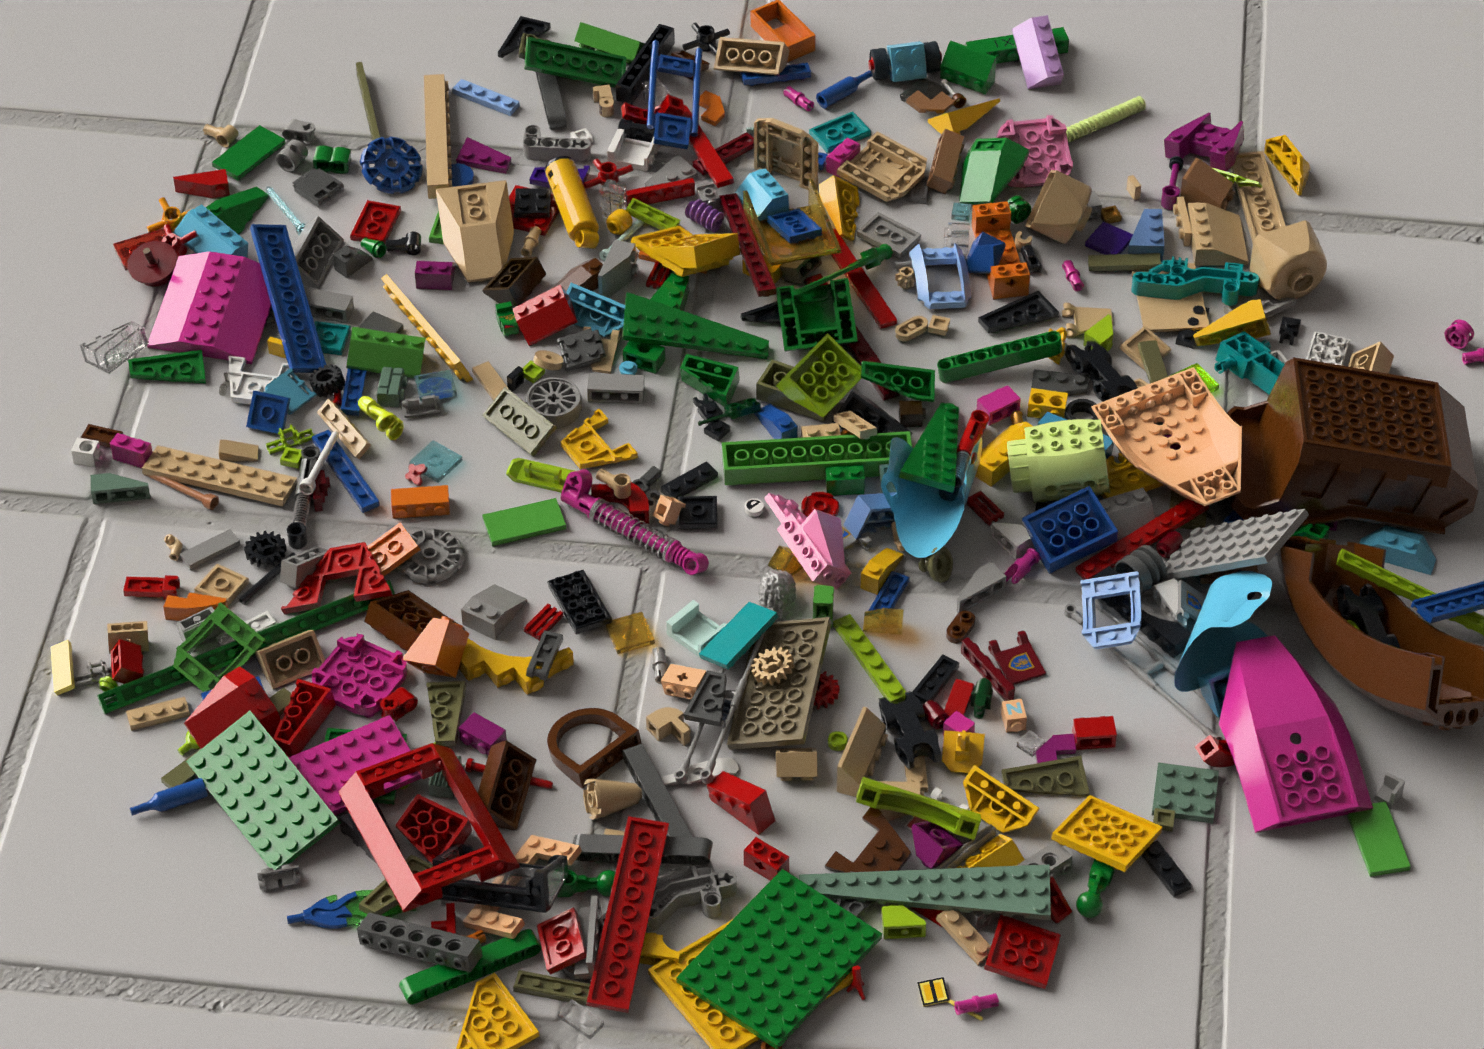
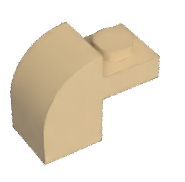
[646,707,691,746]

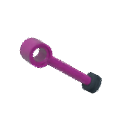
[1161,156,1184,210]

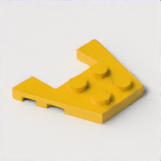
[560,408,638,469]

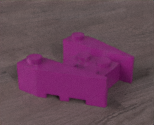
[1164,113,1244,172]

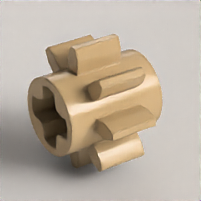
[895,267,916,289]

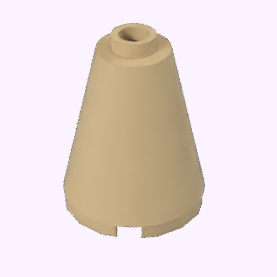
[583,779,642,820]

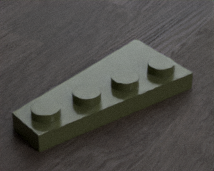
[1001,756,1090,796]
[359,854,433,915]

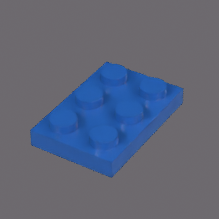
[767,208,822,244]

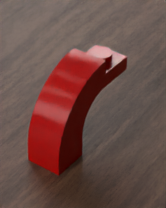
[621,94,684,125]
[591,482,649,524]
[1194,734,1235,768]

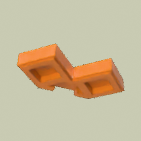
[699,90,725,126]

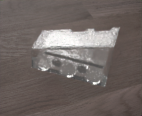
[80,321,149,374]

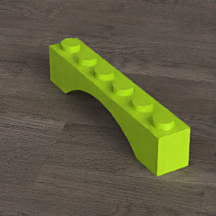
[856,777,981,840]

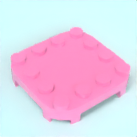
[997,115,1073,188]

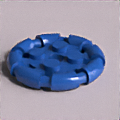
[360,136,423,194]

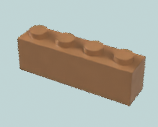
[926,128,964,194]

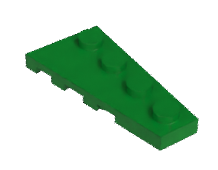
[128,350,206,384]

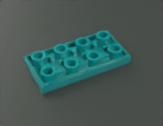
[699,602,779,670]

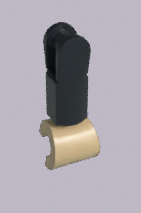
[1015,231,1042,274]

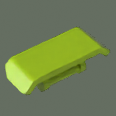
[506,458,575,493]

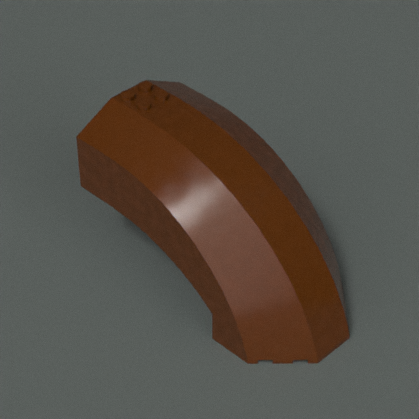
[1277,536,1484,731]

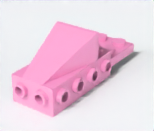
[764,493,851,589]

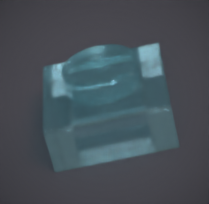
[951,202,971,222]

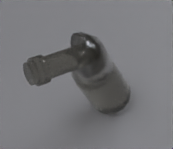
[219,372,230,396]

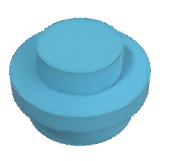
[619,361,638,375]

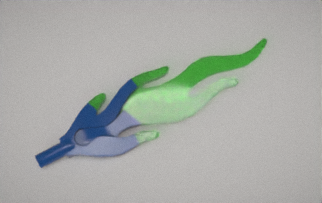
[287,890,417,929]

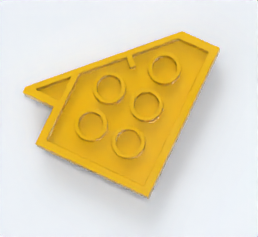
[456,972,539,1049]

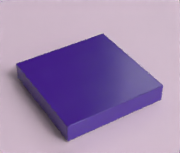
[1085,221,1133,255]

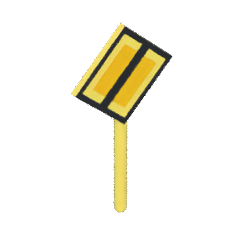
[917,977,983,1021]

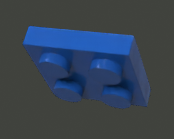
[246,390,291,434]

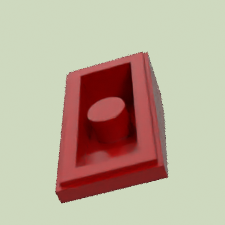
[944,679,974,717]

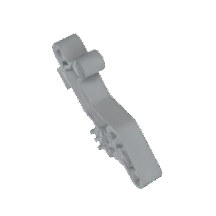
[600,861,737,935]

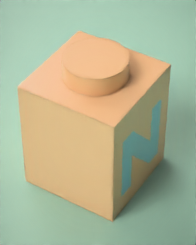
[1001,699,1027,733]

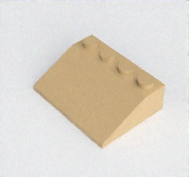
[1187,202,1248,266]

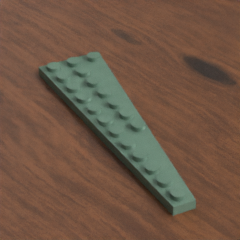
[799,864,1051,921]

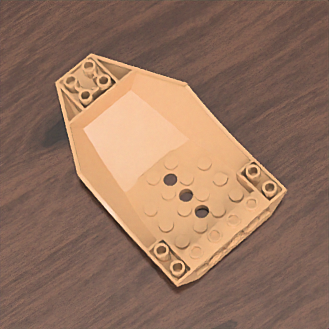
[1091,367,1242,506]

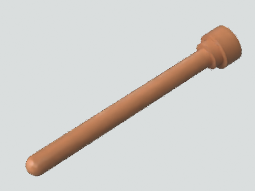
[143,474,219,510]

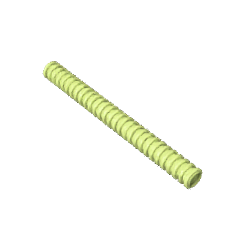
[1066,96,1146,143]

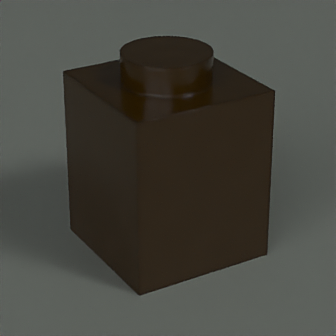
[899,401,926,427]

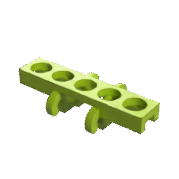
[266,425,314,454]

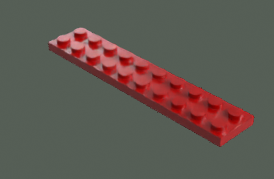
[586,816,669,1013]

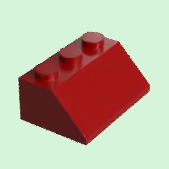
[512,284,578,346]

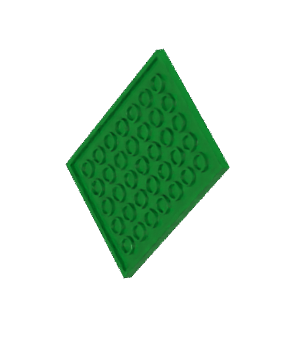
[676,869,882,1049]

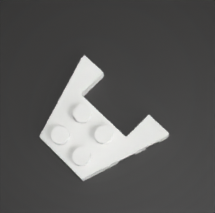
[228,356,297,404]

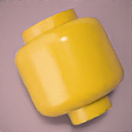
[606,209,633,235]

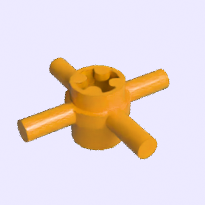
[147,197,194,233]

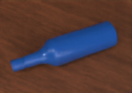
[816,71,872,109]
[129,778,207,816]

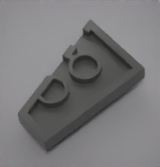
[683,670,727,727]

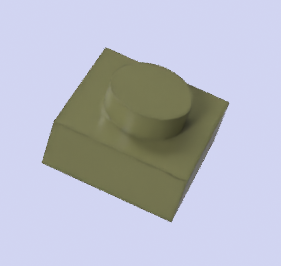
[1153,808,1175,832]

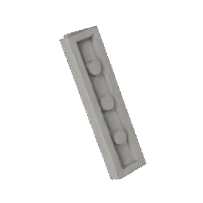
[574,896,602,980]

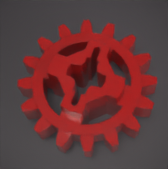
[813,671,840,710]

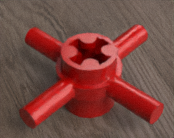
[584,159,633,195]
[162,224,198,260]

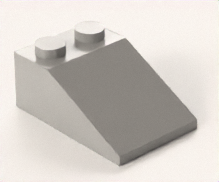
[598,240,638,298]
[461,584,527,640]

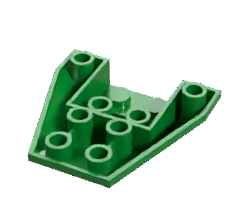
[959,138,1030,204]

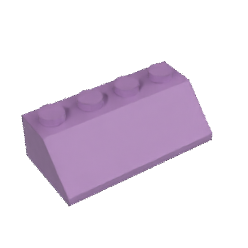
[1012,15,1064,89]

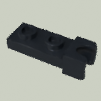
[618,119,655,143]

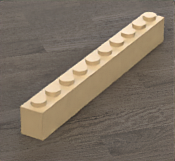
[424,74,452,199]

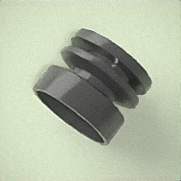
[1115,545,1167,595]

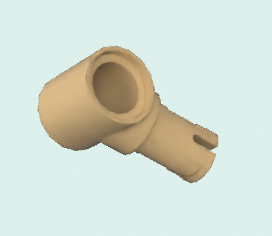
[203,124,239,147]
[596,468,631,499]

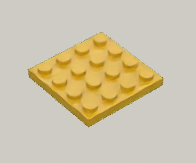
[631,226,730,277]
[1051,795,1163,872]

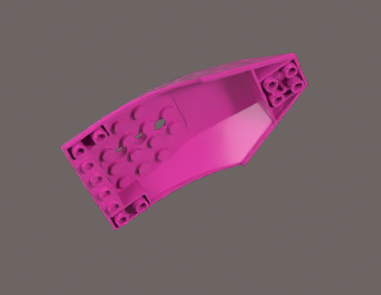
[1218,635,1373,833]

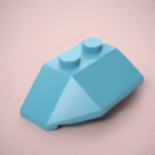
[567,283,625,337]
[1360,525,1436,575]

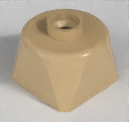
[1025,170,1092,244]
[1249,220,1327,301]

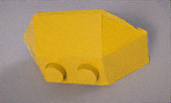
[1264,135,1310,196]
[963,765,1040,833]

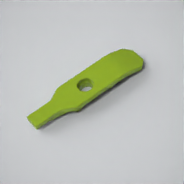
[1213,168,1262,188]

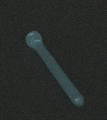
[265,186,306,236]

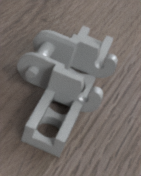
[74,659,112,688]

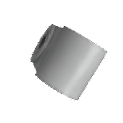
[282,119,317,145]

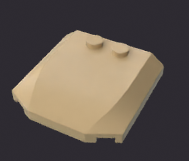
[754,118,819,193]
[837,131,927,202]

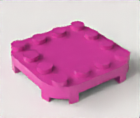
[312,633,408,718]

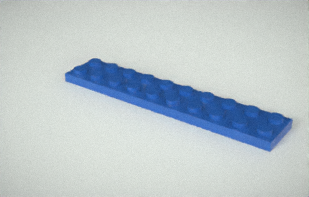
[250,224,326,373]

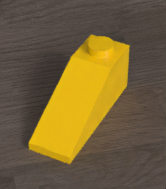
[860,547,904,595]

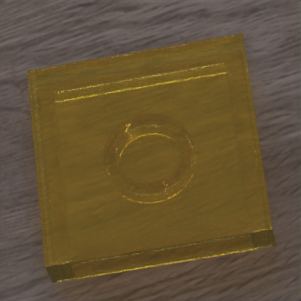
[605,612,655,654]

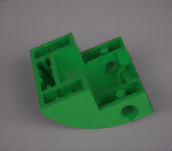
[776,278,858,352]

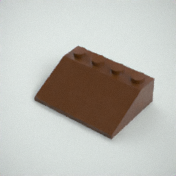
[364,590,465,651]

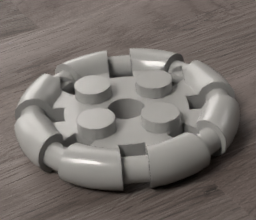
[397,529,465,584]

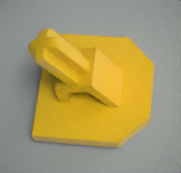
[942,730,985,774]

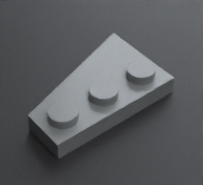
[645,153,698,187]

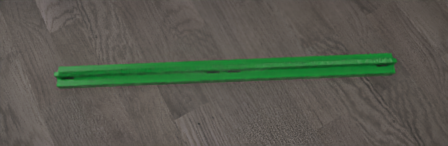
[97,580,395,714]

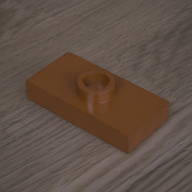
[81,424,123,448]

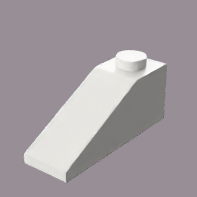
[1153,578,1187,628]

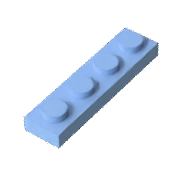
[452,79,520,116]

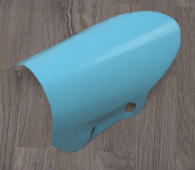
[881,437,982,558]
[1174,571,1272,692]

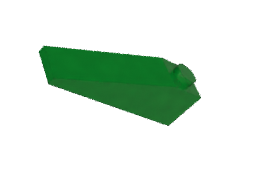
[206,186,269,235]
[861,361,935,402]

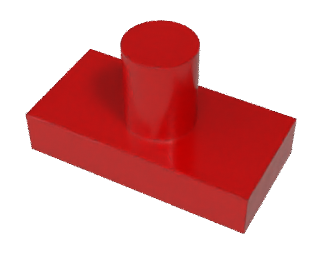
[431,903,456,934]

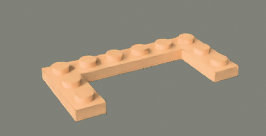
[462,835,582,939]

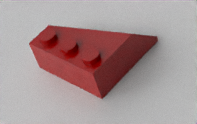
[395,794,472,865]

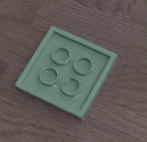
[1152,762,1219,823]

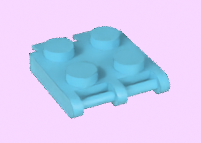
[264,368,317,415]

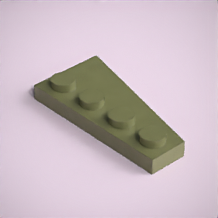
[426,681,467,746]

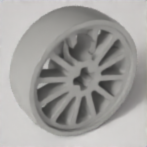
[526,377,582,428]

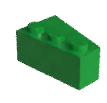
[650,274,690,311]

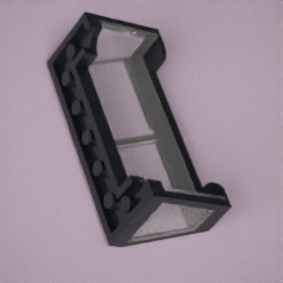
[432,843,568,913]

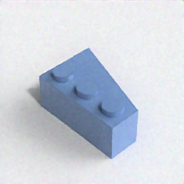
[1128,209,1164,262]
[844,492,897,539]

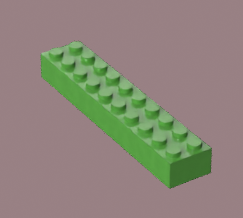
[722,431,912,485]

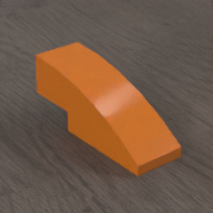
[163,592,228,621]

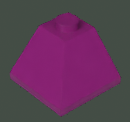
[912,821,964,869]

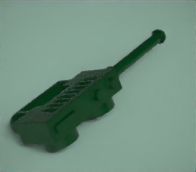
[698,398,761,426]

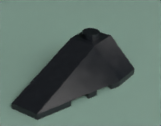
[832,391,913,436]

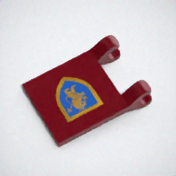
[988,631,1046,685]

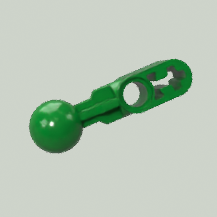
[1076,859,1116,918]
[548,870,616,897]

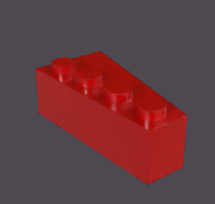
[273,679,336,758]

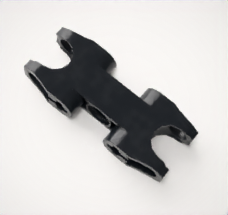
[1065,341,1138,402]
[1337,584,1400,648]
[878,691,941,769]

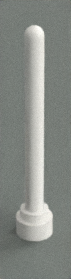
[299,431,339,495]

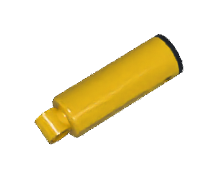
[544,156,599,249]

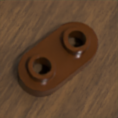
[946,611,975,644]

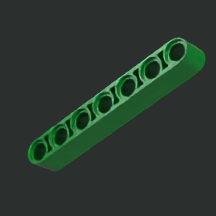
[937,331,1063,383]
[399,929,542,1005]

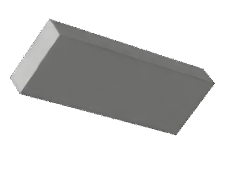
[180,529,240,570]

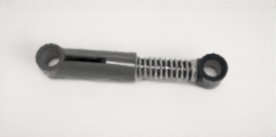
[287,445,320,549]

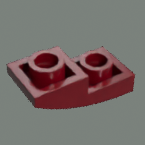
[313,470,331,512]

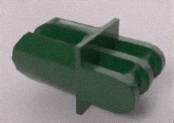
[971,678,993,719]

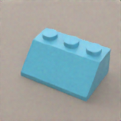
[735,168,789,222]

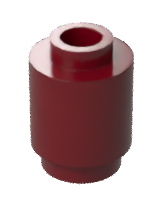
[1156,531,1183,558]
[923,700,949,729]

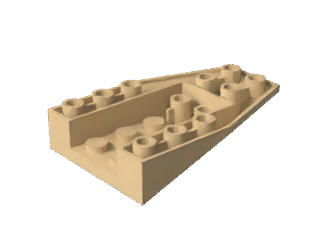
[436,180,514,282]

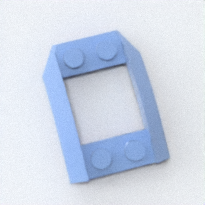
[909,242,971,309]
[1080,571,1142,649]

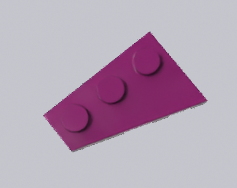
[456,137,512,174]

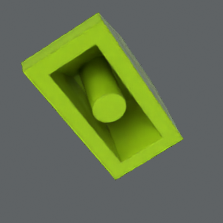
[1083,314,1113,352]
[881,905,926,939]

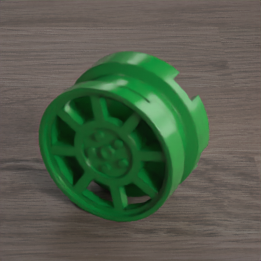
[1008,195,1032,224]

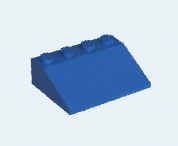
[1022,486,1118,574]

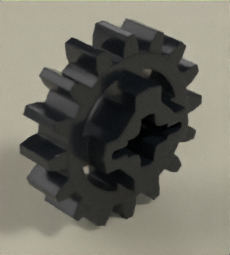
[244,531,287,568]

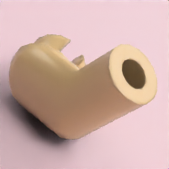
[164,534,183,561]

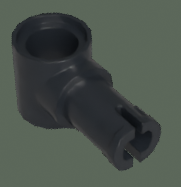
[386,231,421,255]

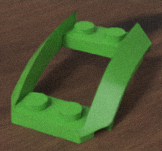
[173,602,266,692]

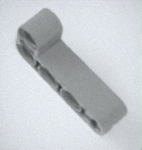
[523,125,591,162]

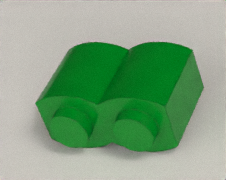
[313,146,351,174]

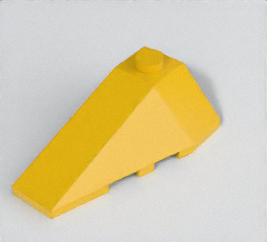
[956,834,1025,868]

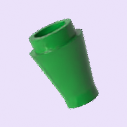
[361,238,387,258]

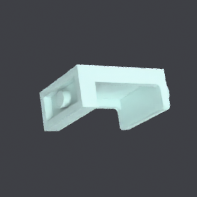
[666,600,727,658]

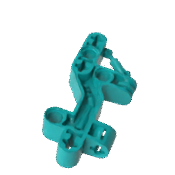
[1131,256,1259,306]

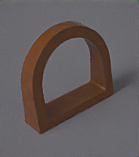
[547,708,642,789]

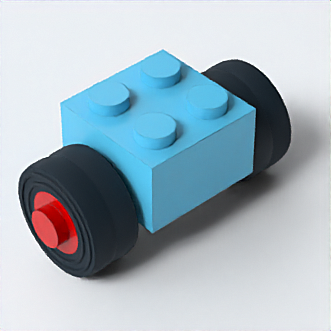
[868,41,942,82]

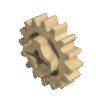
[751,647,795,686]

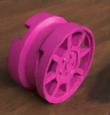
[1444,319,1474,349]

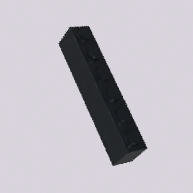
[616,24,675,105]

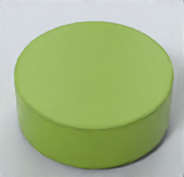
[828,731,848,751]

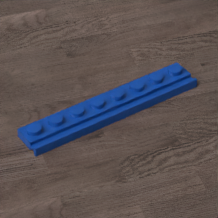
[1411,581,1484,624]

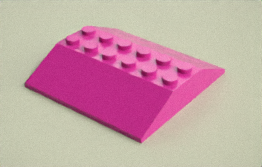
[147,251,272,364]

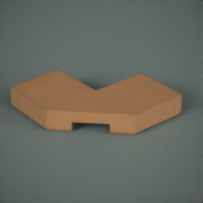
[906,90,955,114]

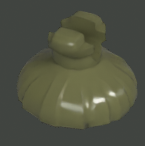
[918,546,953,583]

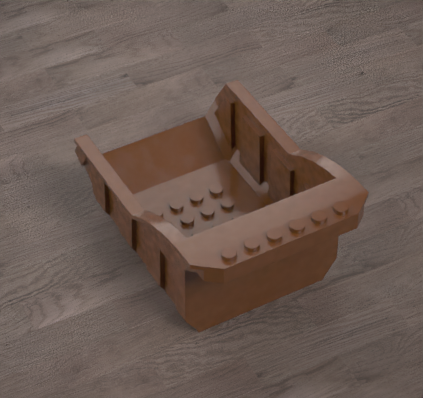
[1227,357,1479,535]

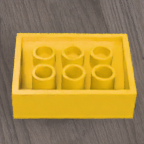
[651,233,740,271]

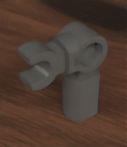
[632,466,662,506]

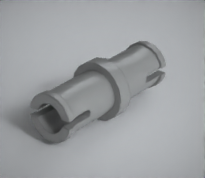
[652,647,668,684]

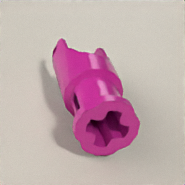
[1004,548,1041,584]

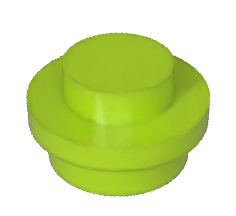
[99,676,118,692]

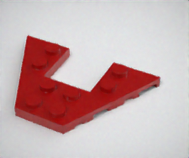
[281,542,393,614]

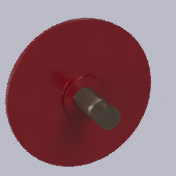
[128,241,177,287]

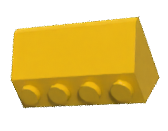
[966,422,1032,487]

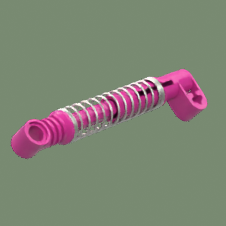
[560,469,709,575]

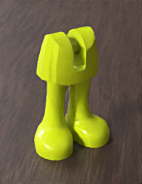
[358,396,404,440]

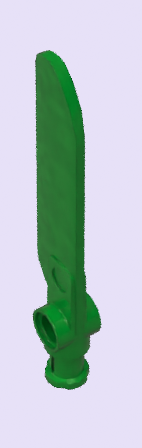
[791,244,893,296]

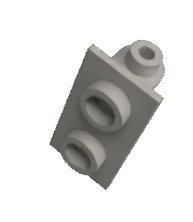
[401,394,441,418]
[257,864,301,891]

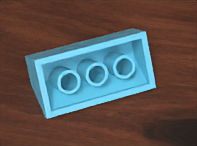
[173,205,248,258]

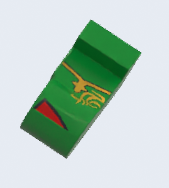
[495,301,519,337]

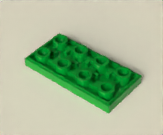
[212,125,286,181]

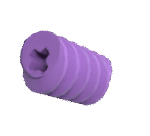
[685,199,724,233]

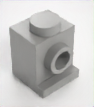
[697,181,720,209]

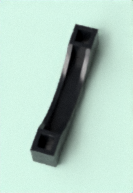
[1092,566,1191,658]

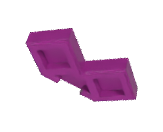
[1035,734,1076,763]

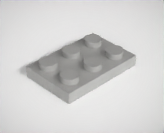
[857,212,921,259]

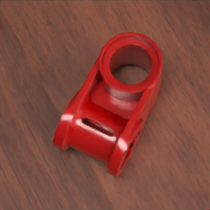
[380,687,418,722]

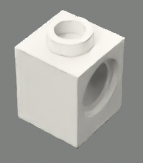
[71,437,103,467]

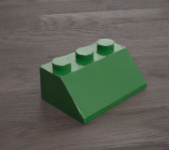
[940,41,996,95]

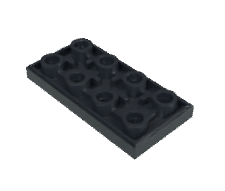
[547,569,612,635]

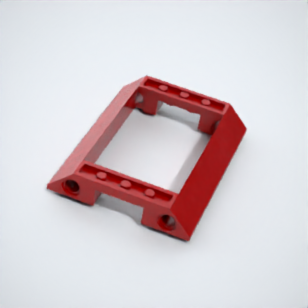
[338,743,520,913]

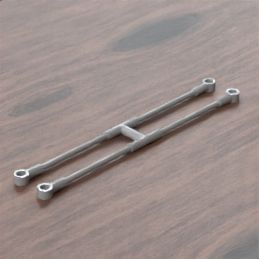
[1064,599,1226,740]
[674,608,774,784]

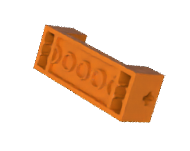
[971,201,1030,300]

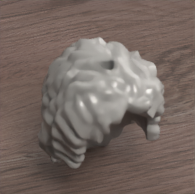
[758,569,796,621]

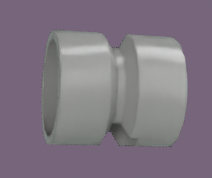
[276,139,308,172]

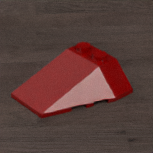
[184,666,280,749]

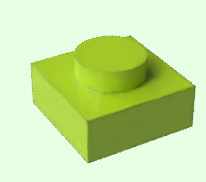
[523,360,545,384]
[280,447,302,468]

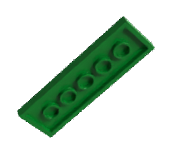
[524,37,626,88]

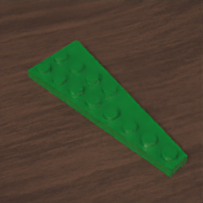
[622,292,769,359]
[899,402,959,493]

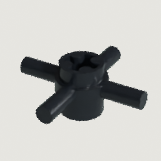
[682,22,730,56]

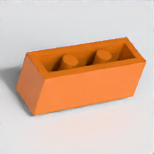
[391,485,450,519]

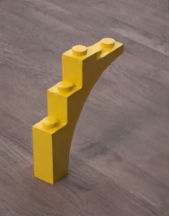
[459,638,574,695]

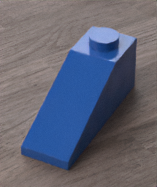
[754,404,798,439]

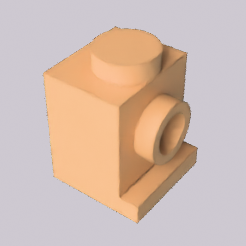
[653,495,686,526]

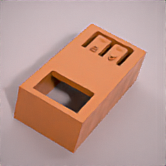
[750,0,815,63]

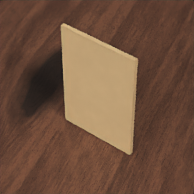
[1131,263,1209,332]

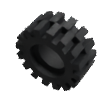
[309,364,345,398]

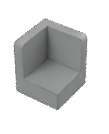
[1374,772,1405,809]

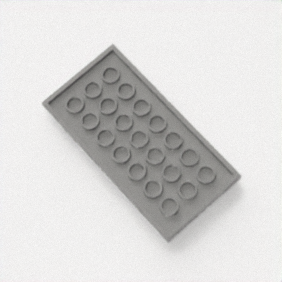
[1163,509,1309,581]

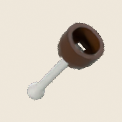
[941,79,966,108]

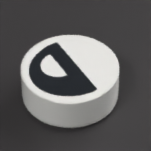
[745,498,764,517]

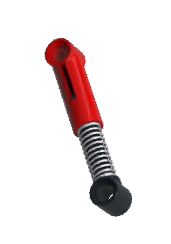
[939,410,989,501]

